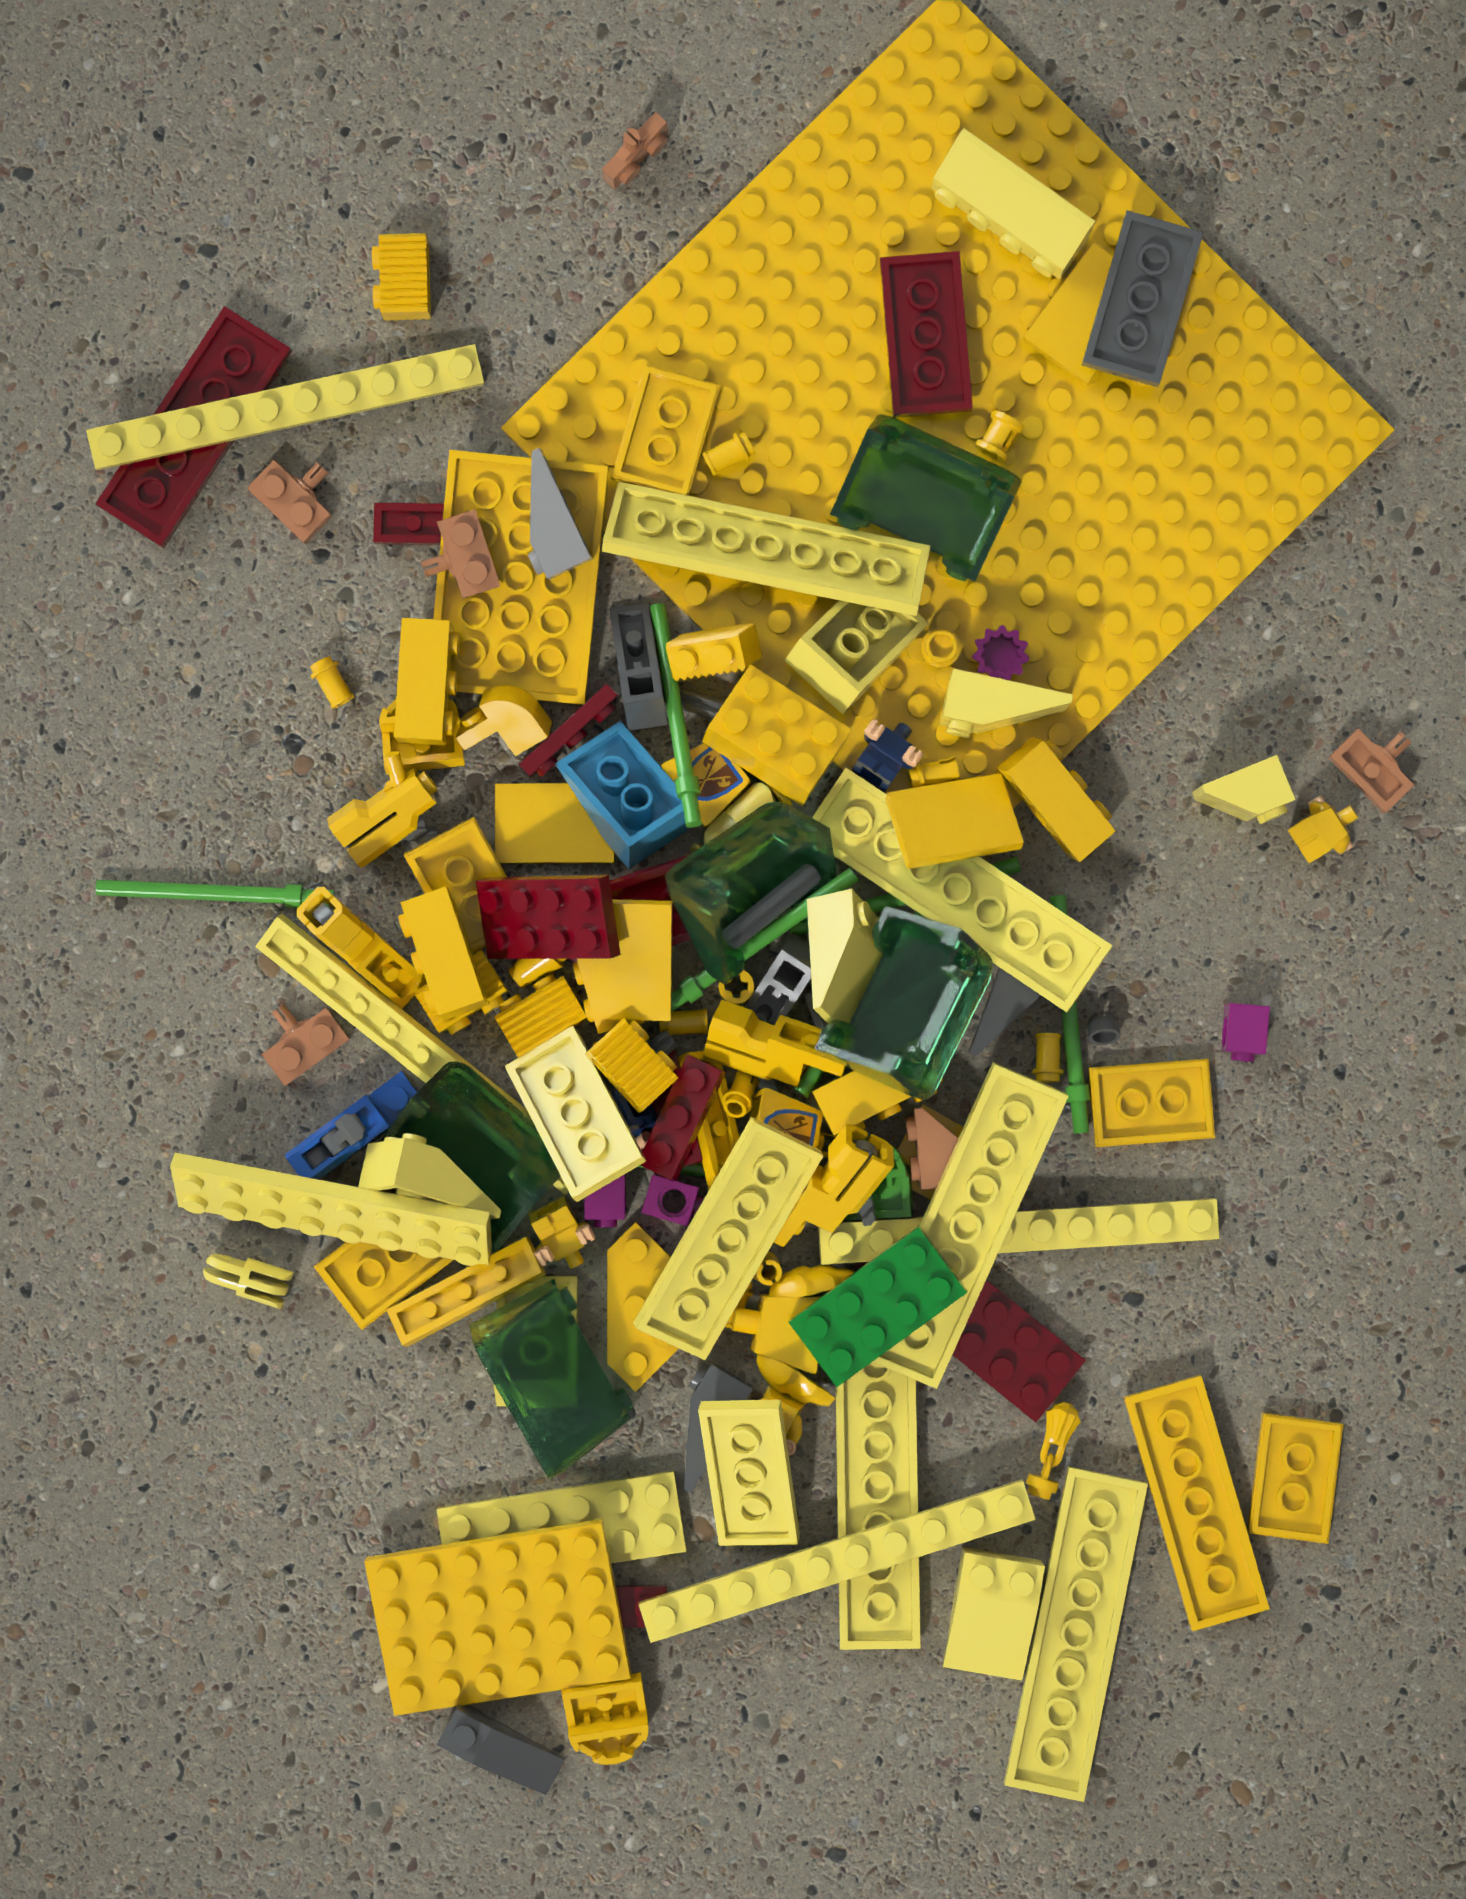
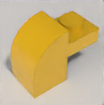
[456,685,552,756]

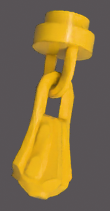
[1026,1401,1081,1500]

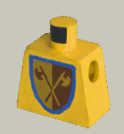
[661,743,751,830]
[748,1088,836,1158]

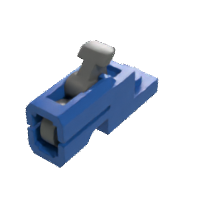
[285,1071,426,1180]

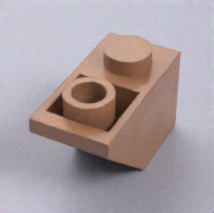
[906,1107,958,1189]

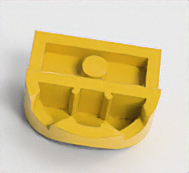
[379,700,465,775]
[561,1672,648,1765]

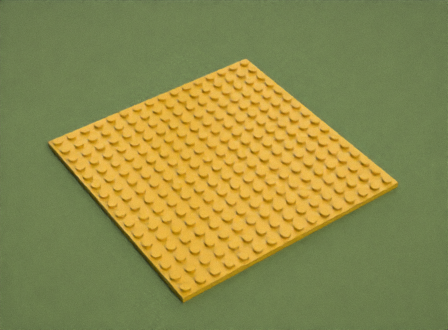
[501,0,1395,809]

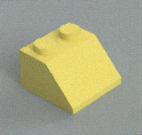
[1192,755,1296,824]

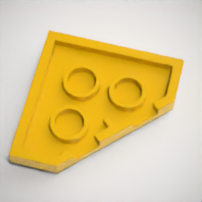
[607,1222,679,1392]

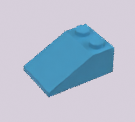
[557,721,690,869]

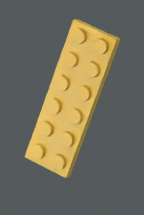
[1123,1375,1270,1632]

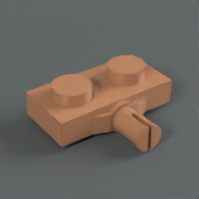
[602,112,668,190]
[247,460,333,544]
[421,510,501,599]
[1328,728,1414,814]
[261,1003,350,1086]

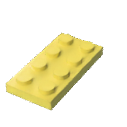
[505,1026,646,1202]
[698,1400,800,1546]

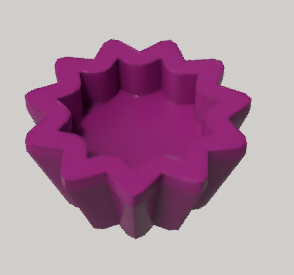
[972,625,1030,681]

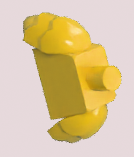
[731,1264,855,1407]

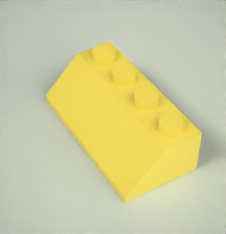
[931,128,1095,279]

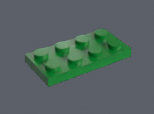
[788,1225,968,1387]

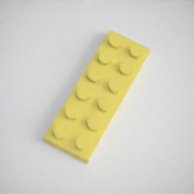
[633,1117,824,1360]
[436,1470,687,1563]

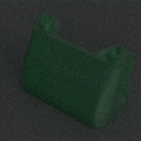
[830,414,1022,582]
[665,802,837,985]
[814,906,993,1100]
[380,1061,561,1253]
[469,1279,635,1479]

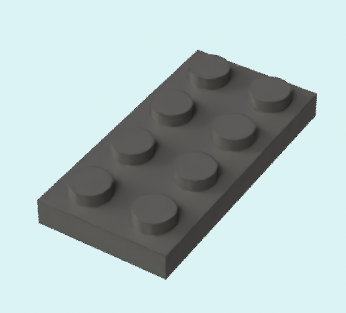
[1081,210,1204,388]

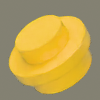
[921,627,961,668]

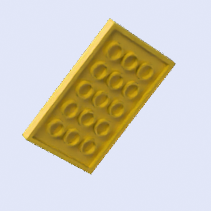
[433,450,609,705]
[364,1519,632,1716]

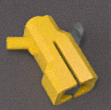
[327,751,439,869]

